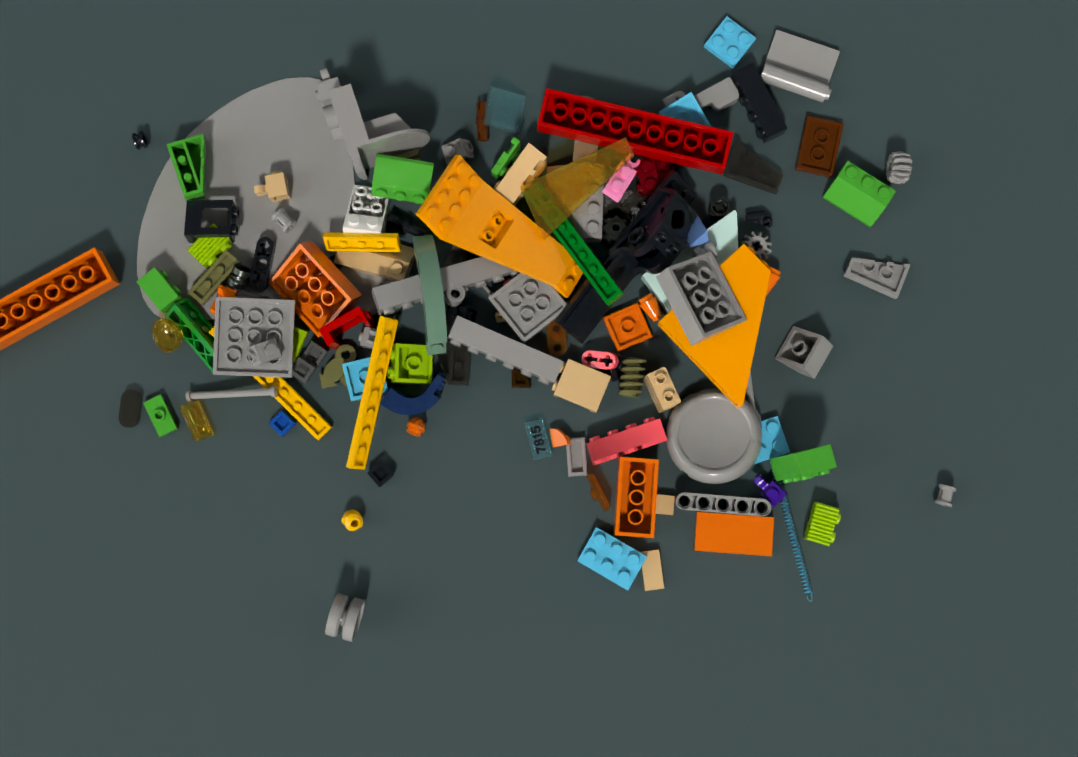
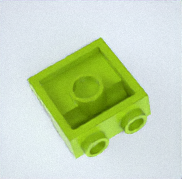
[387,343,433,384]

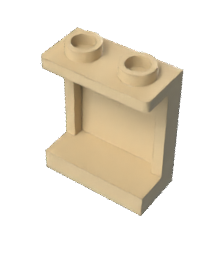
[552,359,611,413]
[643,367,681,413]

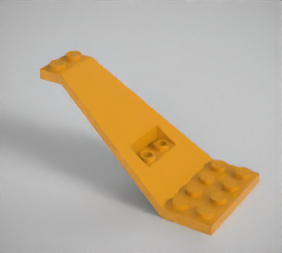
[416,154,583,298]

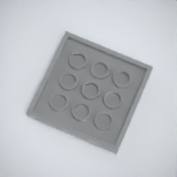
[213,297,296,378]

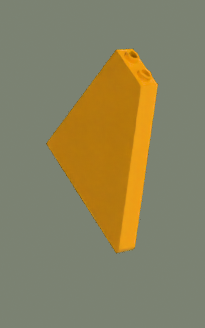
[658,244,771,409]

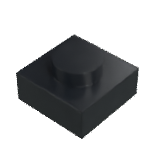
[367,460,395,488]

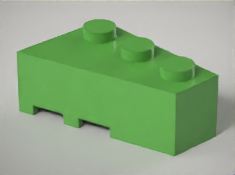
[166,134,206,203]

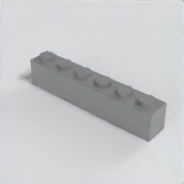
[447,315,564,385]

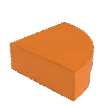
[550,428,571,448]

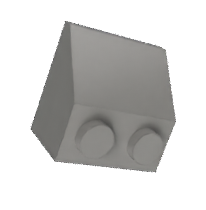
[775,326,833,379]

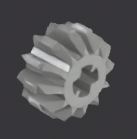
[885,151,913,184]
[740,231,772,261]

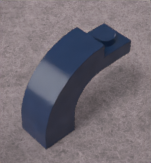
[380,372,447,415]

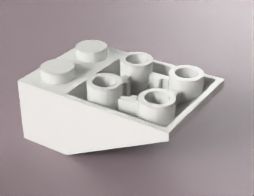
[343,185,390,233]

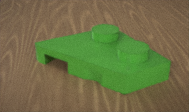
[491,137,521,181]

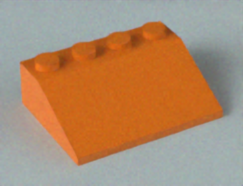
[268,241,363,338]

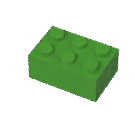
[770,444,837,484]

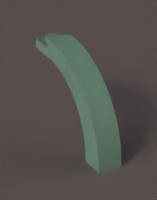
[413,235,447,355]

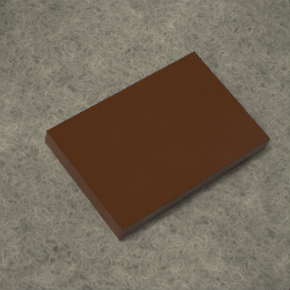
[795,115,844,178]

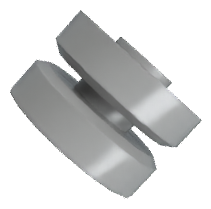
[325,593,365,642]

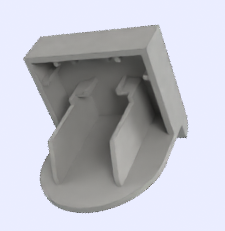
[322,84,430,180]

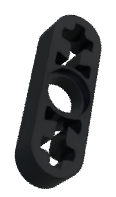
[249,237,276,292]

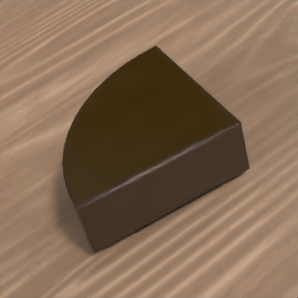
[512,369,531,388]

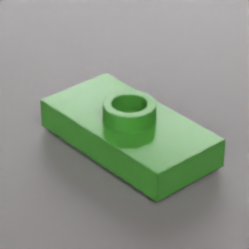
[143,394,179,437]

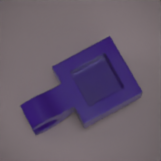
[753,474,788,508]

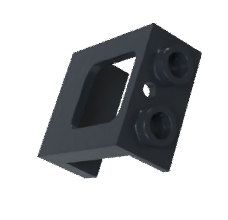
[184,200,239,243]

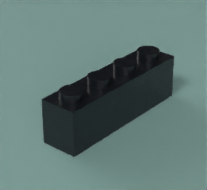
[731,63,787,143]

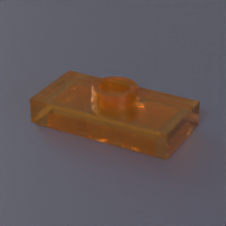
[586,474,611,511]

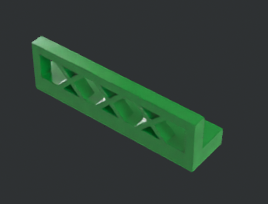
[165,297,214,372]

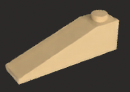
[333,244,415,282]

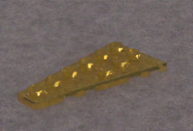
[520,137,634,240]

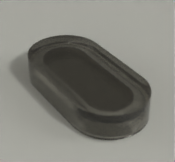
[119,389,142,428]

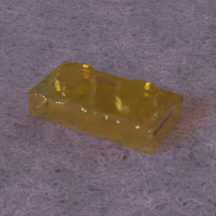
[179,400,215,442]

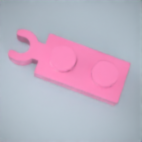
[602,154,640,203]

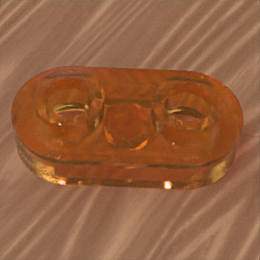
[546,319,567,357]

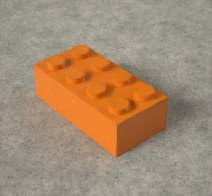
[613,457,659,538]

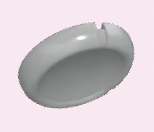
[666,388,763,484]

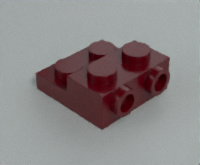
[634,158,675,200]

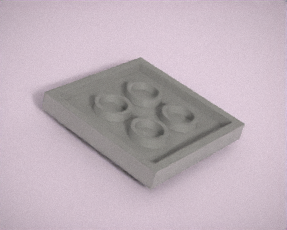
[488,273,567,343]

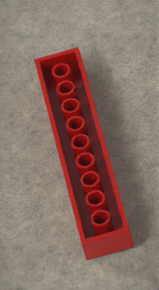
[537,88,734,175]

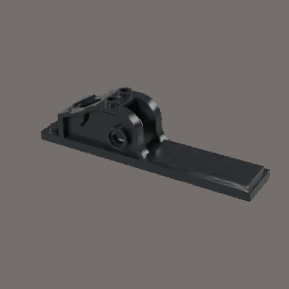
[555,170,698,344]

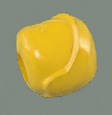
[341,509,363,531]

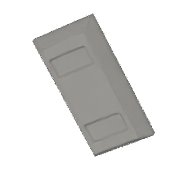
[566,437,587,477]

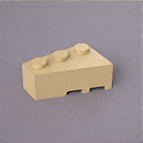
[493,143,547,206]

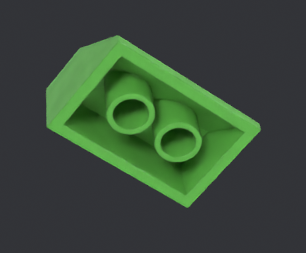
[371,153,434,204]
[822,161,896,227]

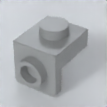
[441,138,474,165]
[247,339,282,367]

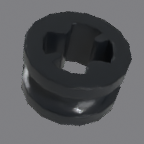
[132,131,148,150]

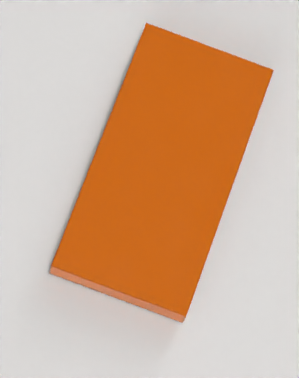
[694,512,774,556]

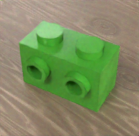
[136,267,183,314]

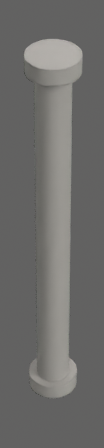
[186,385,278,402]

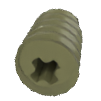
[618,357,647,398]

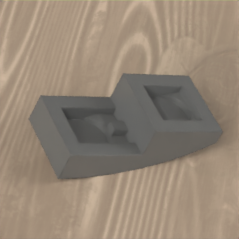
[293,340,329,383]

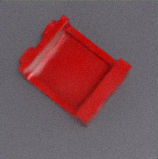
[318,306,375,350]

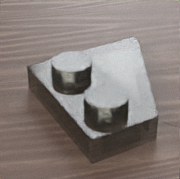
[437,346,471,386]

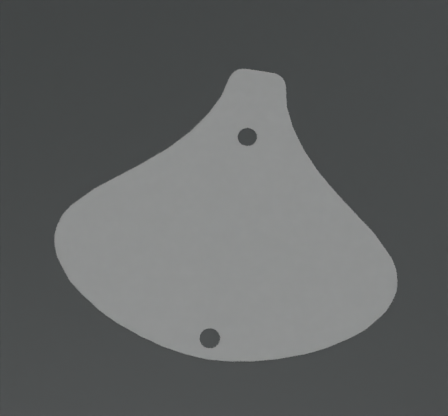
[137,77,393,322]

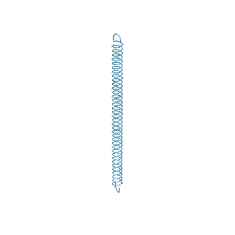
[770,462,813,602]

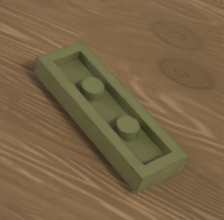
[188,250,242,306]

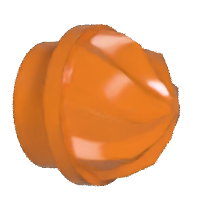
[406,417,425,437]

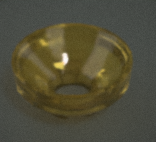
[152,318,183,353]

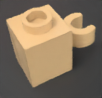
[253,171,291,202]

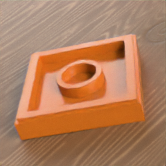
[603,302,653,352]

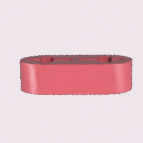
[581,350,619,370]

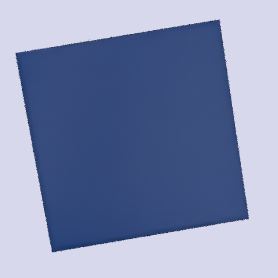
[268,410,297,437]

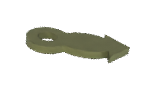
[319,345,357,389]

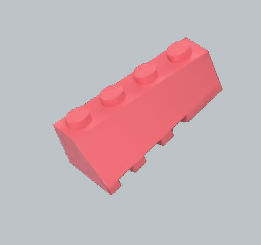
[586,417,667,466]

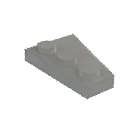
[843,257,910,299]

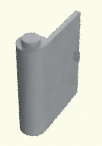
[760,30,840,103]

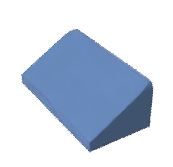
[687,215,709,248]

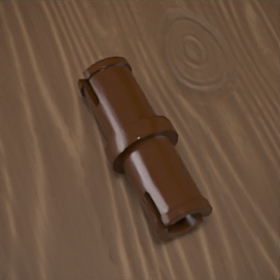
[475,102,490,142]

